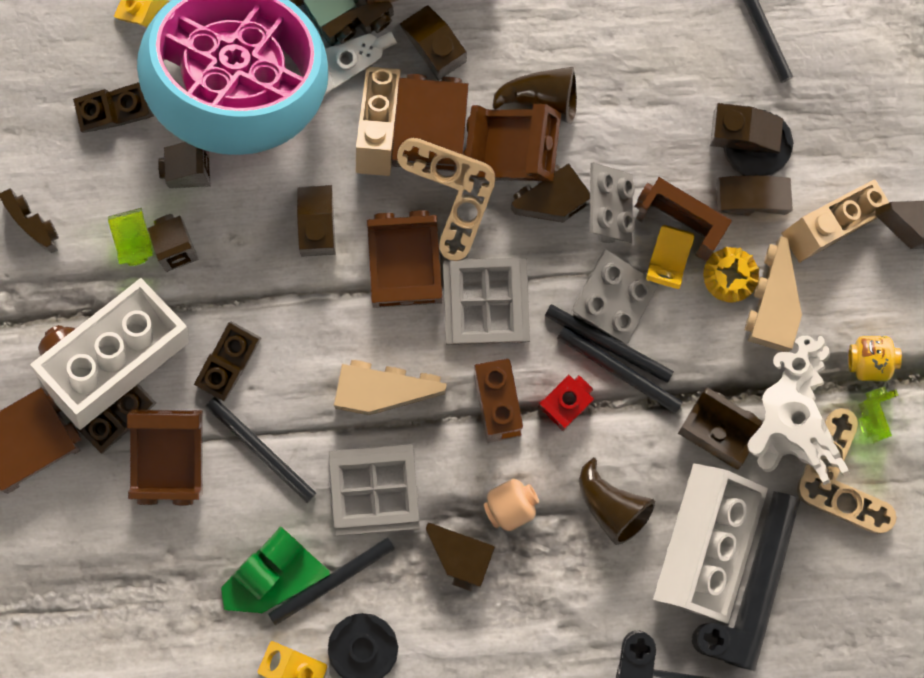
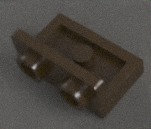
[678,388,763,470]

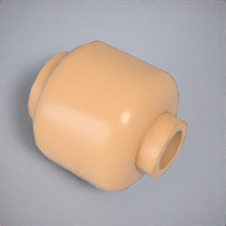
[484,479,539,531]

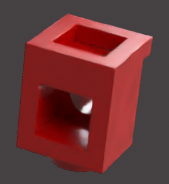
[538,374,594,431]

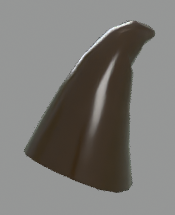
[492,67,577,124]
[579,457,655,545]

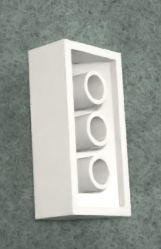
[30,278,189,430]
[653,463,768,624]

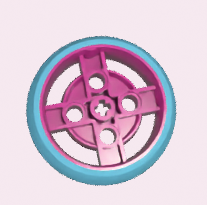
[137,0,328,155]

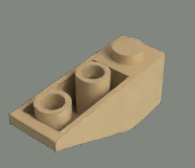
[356,66,401,176]
[781,179,889,263]
[744,236,802,352]
[334,360,447,415]

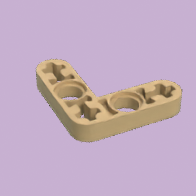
[397,138,495,261]
[797,408,897,534]

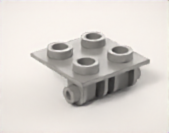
[590,162,635,243]
[571,249,659,345]

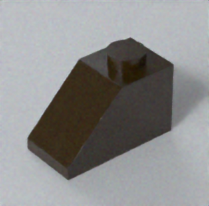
[399,5,467,81]
[710,103,783,154]
[158,142,211,188]
[297,185,336,257]
[875,201,924,249]
[147,214,199,272]
[426,522,495,592]

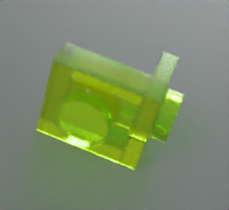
[108,207,153,266]
[858,386,899,444]

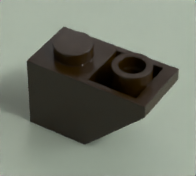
[511,163,590,223]

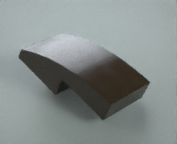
[322,1,394,46]
[73,82,154,133]
[716,176,793,216]
[0,188,59,253]
[193,321,262,401]
[77,384,156,454]

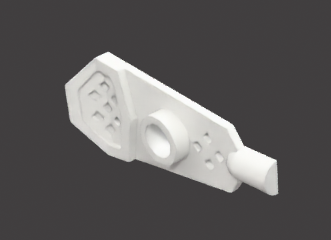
[296,31,397,96]

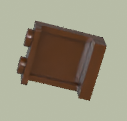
[392,74,469,172]
[463,104,561,181]
[634,177,732,262]
[367,210,442,308]
[474,358,523,443]
[0,387,82,494]
[127,409,203,506]

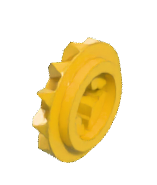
[703,247,759,303]

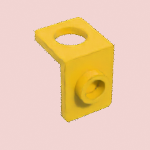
[114,0,169,28]
[646,225,694,289]
[257,641,328,678]

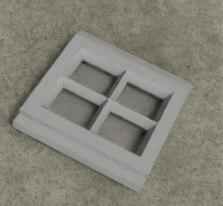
[443,258,530,345]
[329,444,420,536]

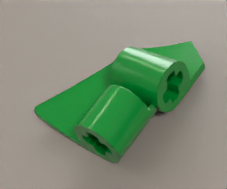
[221,526,330,614]

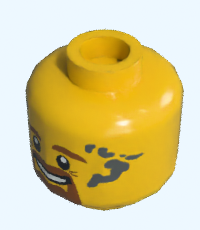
[848,336,902,381]

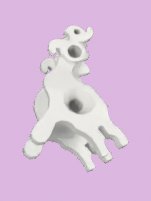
[747,336,850,485]

